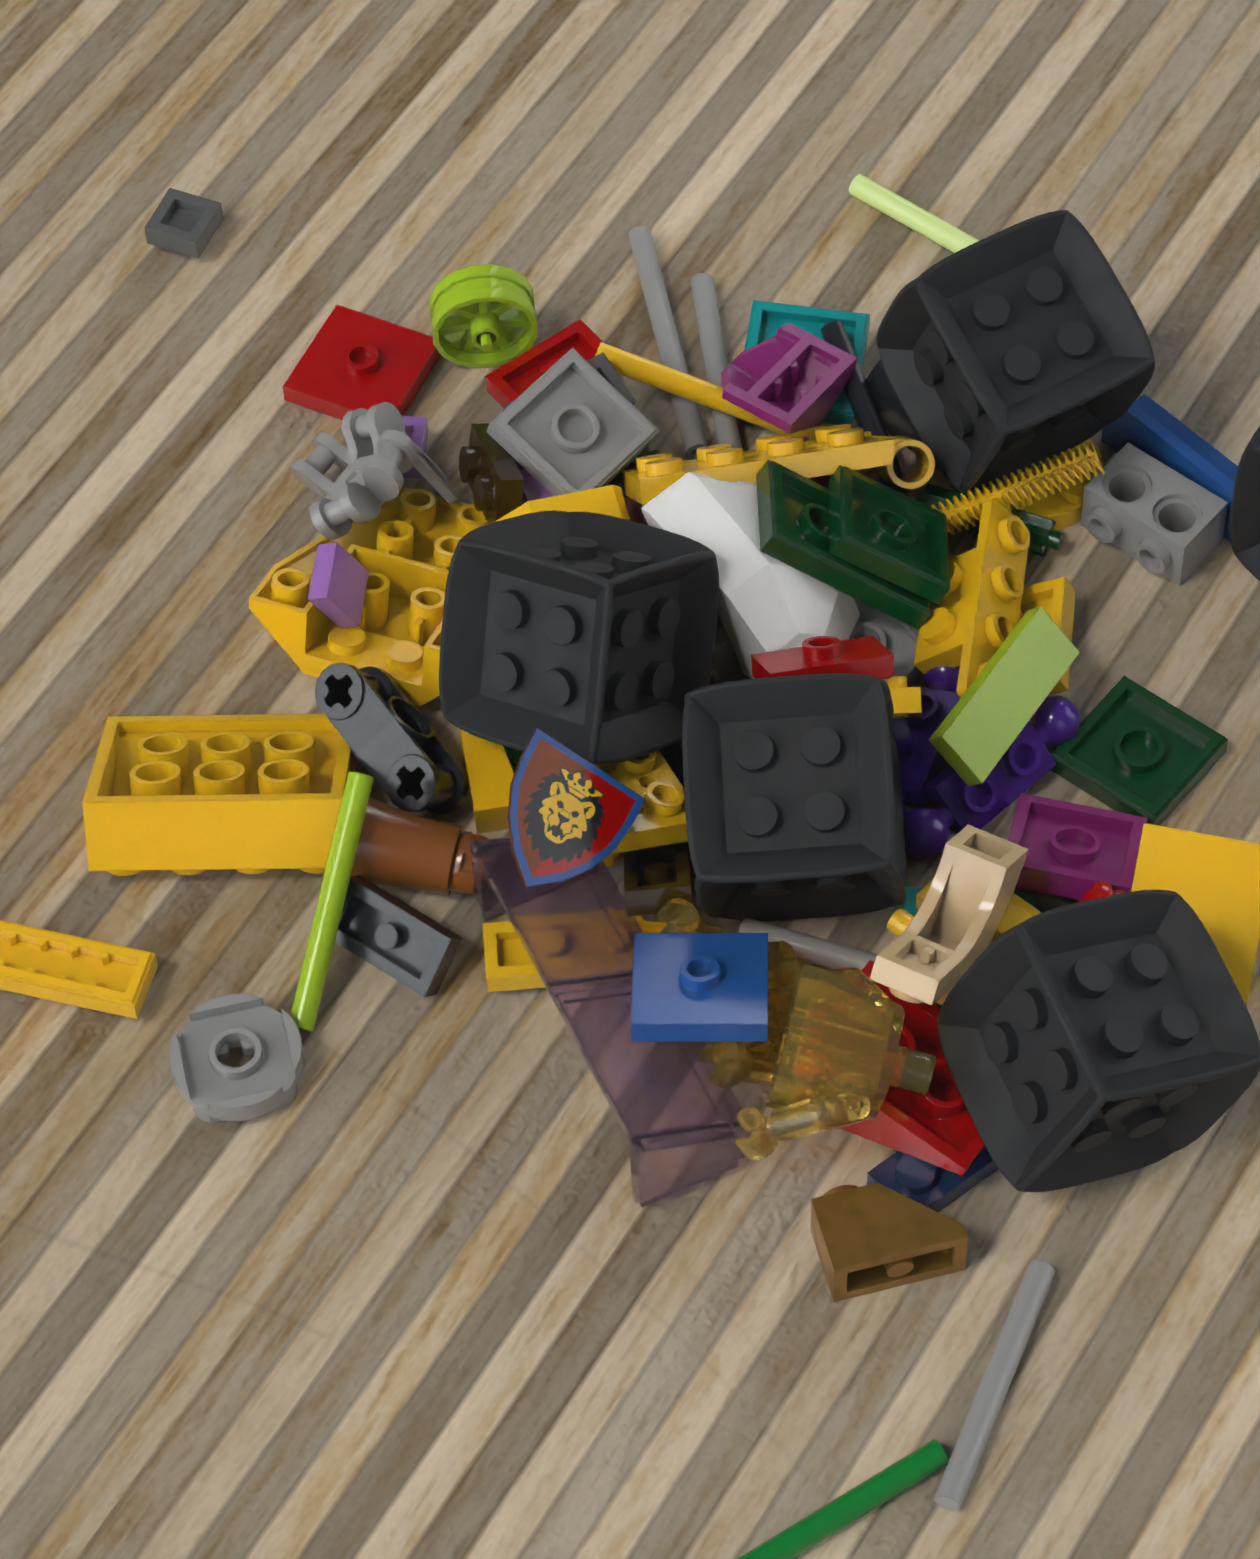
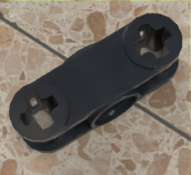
[315,663,469,815]

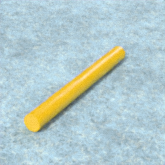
[595,342,826,440]

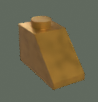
[811,1183,968,1302]

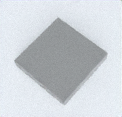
[486,348,660,496]

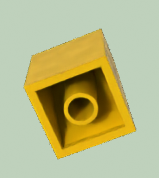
[1131,823,1260,1007]

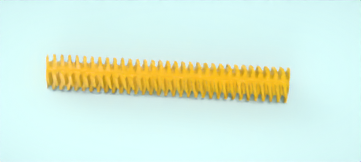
[931,440,1105,537]

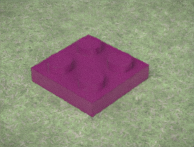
[1008,793,1147,900]

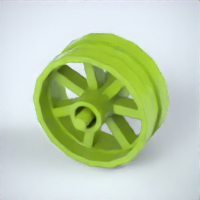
[429,264,538,369]

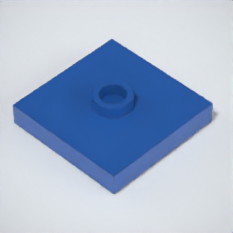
[630,933,768,1042]

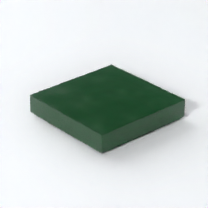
[829,465,950,605]
[1051,676,1228,826]

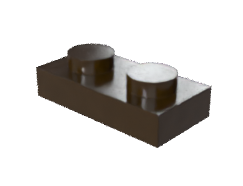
[459,423,524,524]
[623,843,693,922]

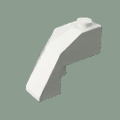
[641,472,860,679]

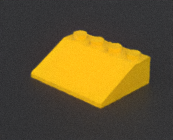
[82,714,356,876]

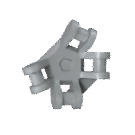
[290,402,458,540]

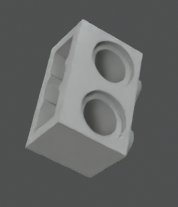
[1081,443,1228,586]

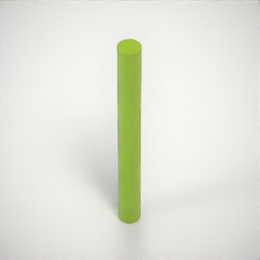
[290,772,374,1032]

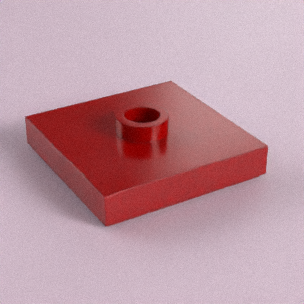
[283,305,441,420]

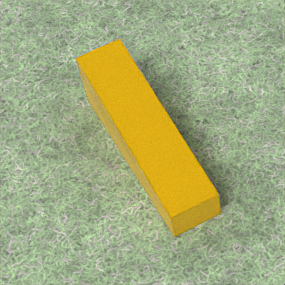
[459,729,514,834]

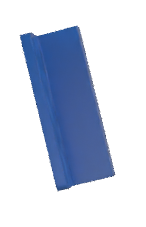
[1101,394,1238,542]

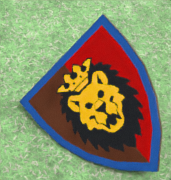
[507,728,645,889]

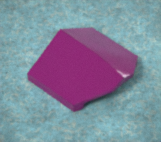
[721,323,857,434]

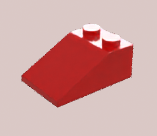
[782,960,985,1176]

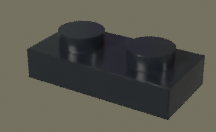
[335,875,463,997]

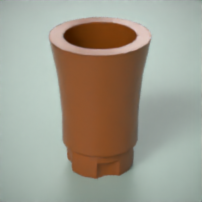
[351,797,488,895]

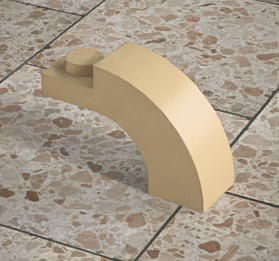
[870,824,1029,1005]

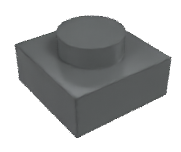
[144,188,224,259]

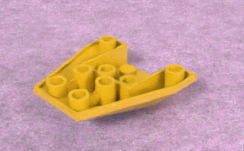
[249,487,488,706]

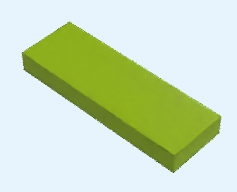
[929,606,1080,786]

